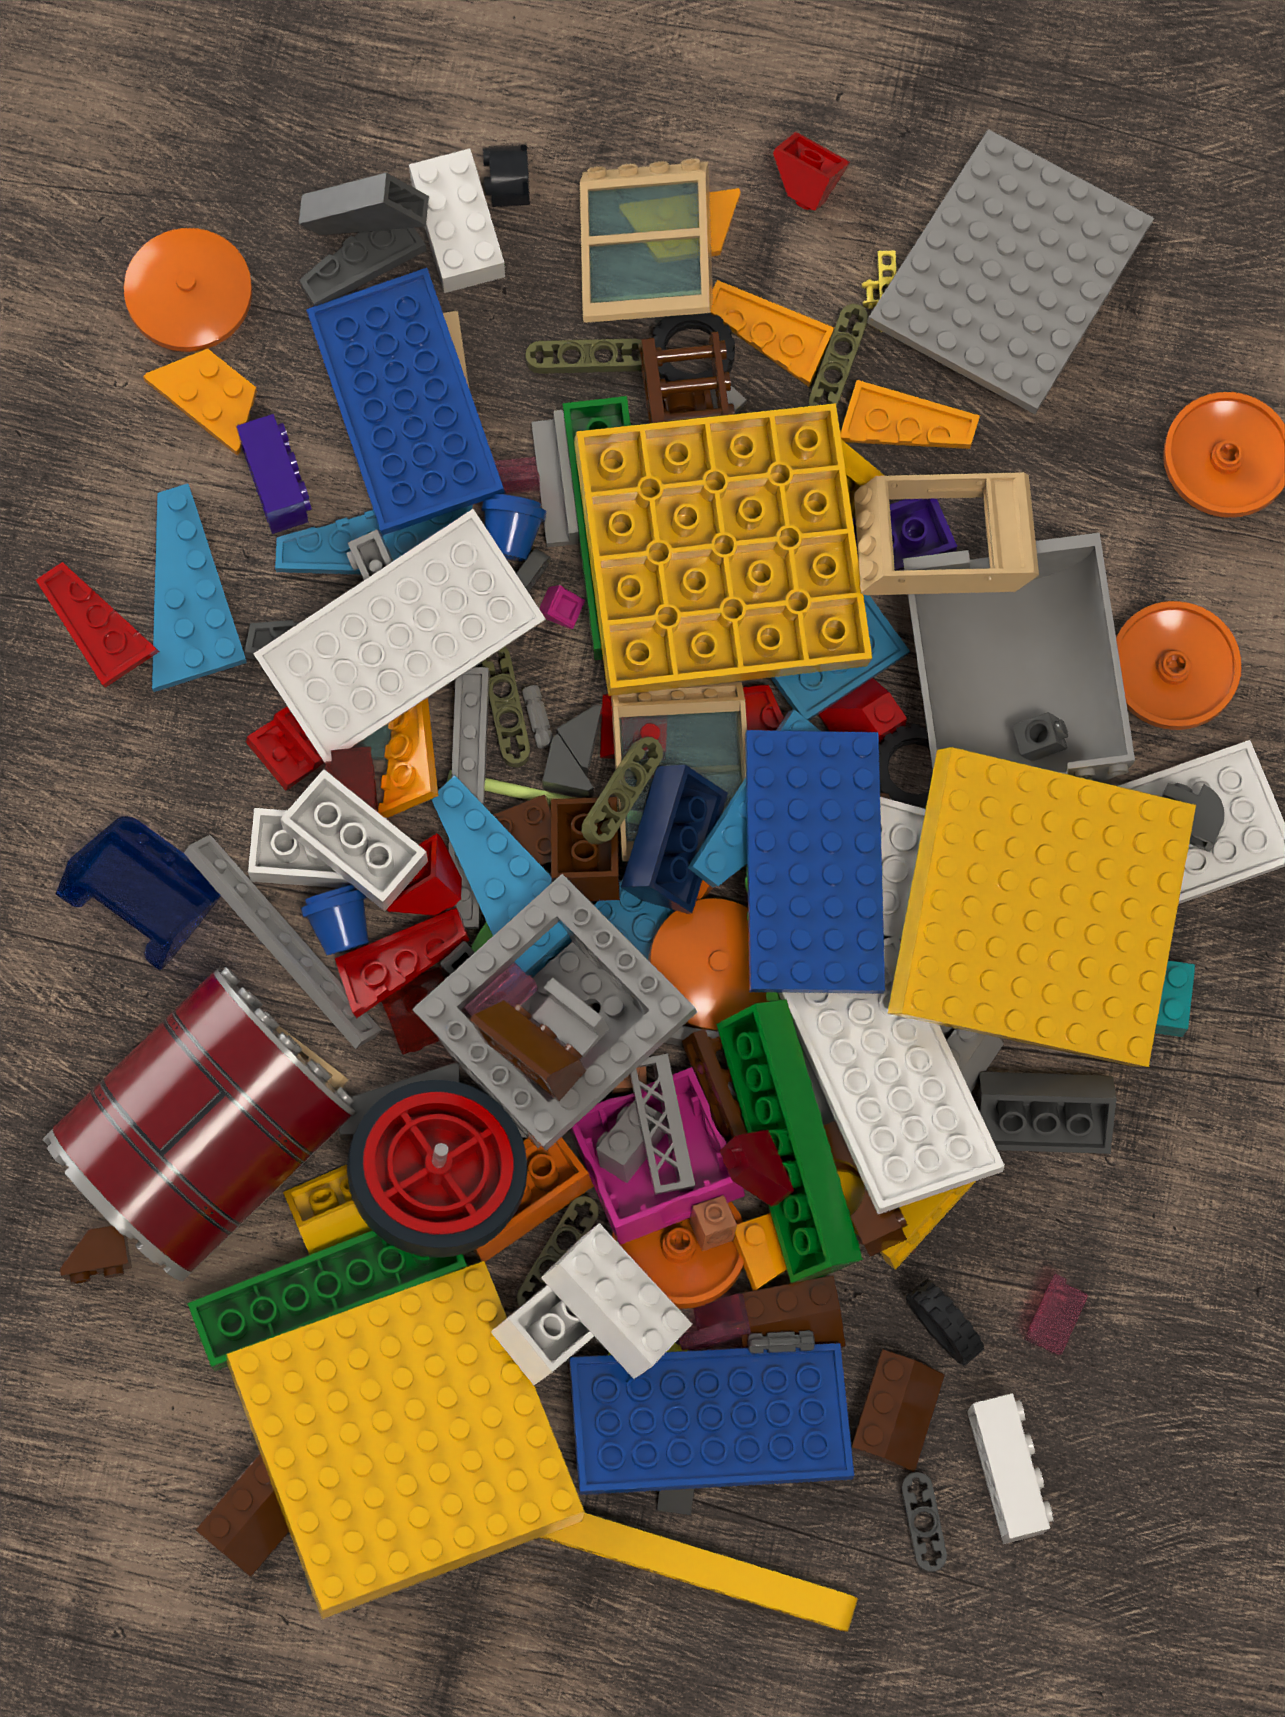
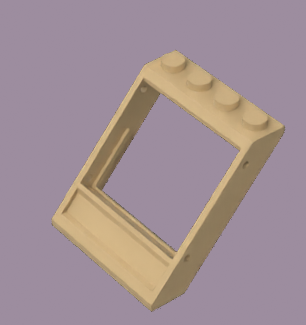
[854,472,1039,595]

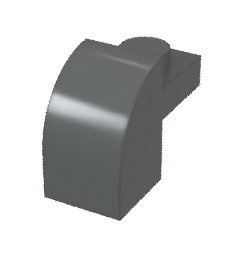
[1161,783,1224,852]

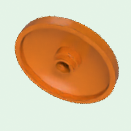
[124,228,252,352]
[1163,392,1285,518]
[1116,601,1242,730]
[648,898,770,1031]
[612,1202,744,1309]

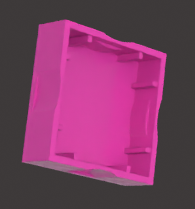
[570,1067,745,1245]

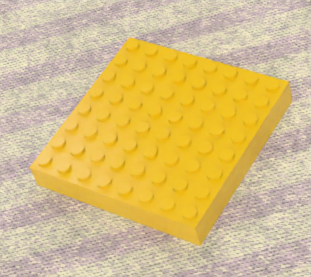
[574,403,872,696]
[887,747,1196,1067]
[227,1261,584,1619]

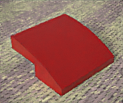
[245,706,324,791]

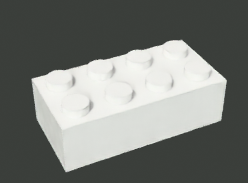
[409,149,505,293]
[280,769,428,911]
[248,808,387,888]
[541,1223,692,1379]
[491,1285,594,1385]
[967,1393,1053,1544]

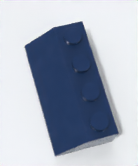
[621,765,728,914]

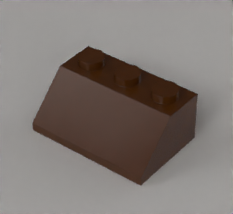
[551,797,620,901]
[469,1000,586,1102]
[732,1275,845,1348]
[851,1349,945,1473]
[196,1454,289,1577]

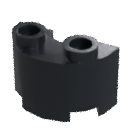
[483,144,530,207]

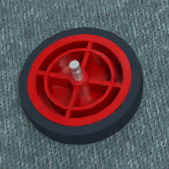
[347,1080,527,1257]

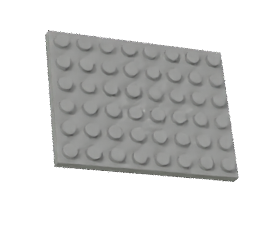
[867,129,1154,414]

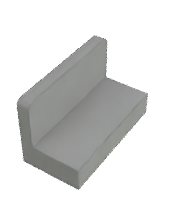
[533,977,610,1058]

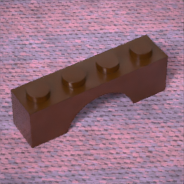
[824,1120,908,1257]

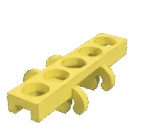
[862,251,896,332]

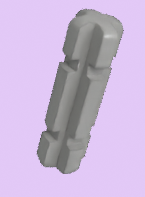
[522,685,553,749]

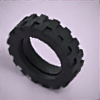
[652,312,735,382]
[879,724,930,809]
[906,1279,985,1366]

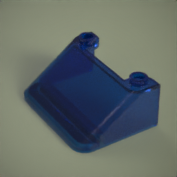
[55,816,221,971]

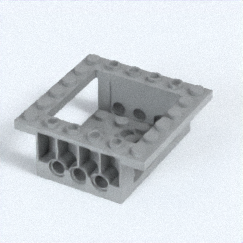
[412,874,697,1151]

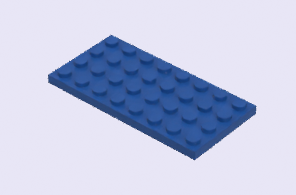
[306,268,505,536]
[745,730,885,994]
[569,1343,854,1495]

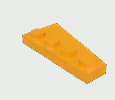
[840,380,980,449]

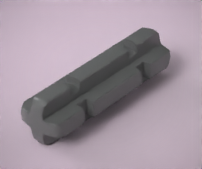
[747,1331,815,1354]

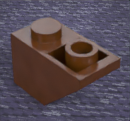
[60,1225,132,1284]

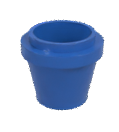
[481,494,547,561]
[300,885,369,956]

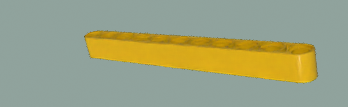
[540,1513,858,1632]

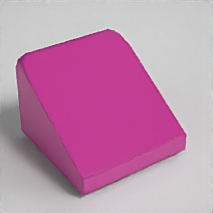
[539,585,585,629]

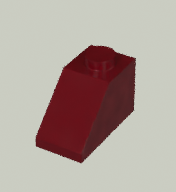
[719,1130,794,1206]

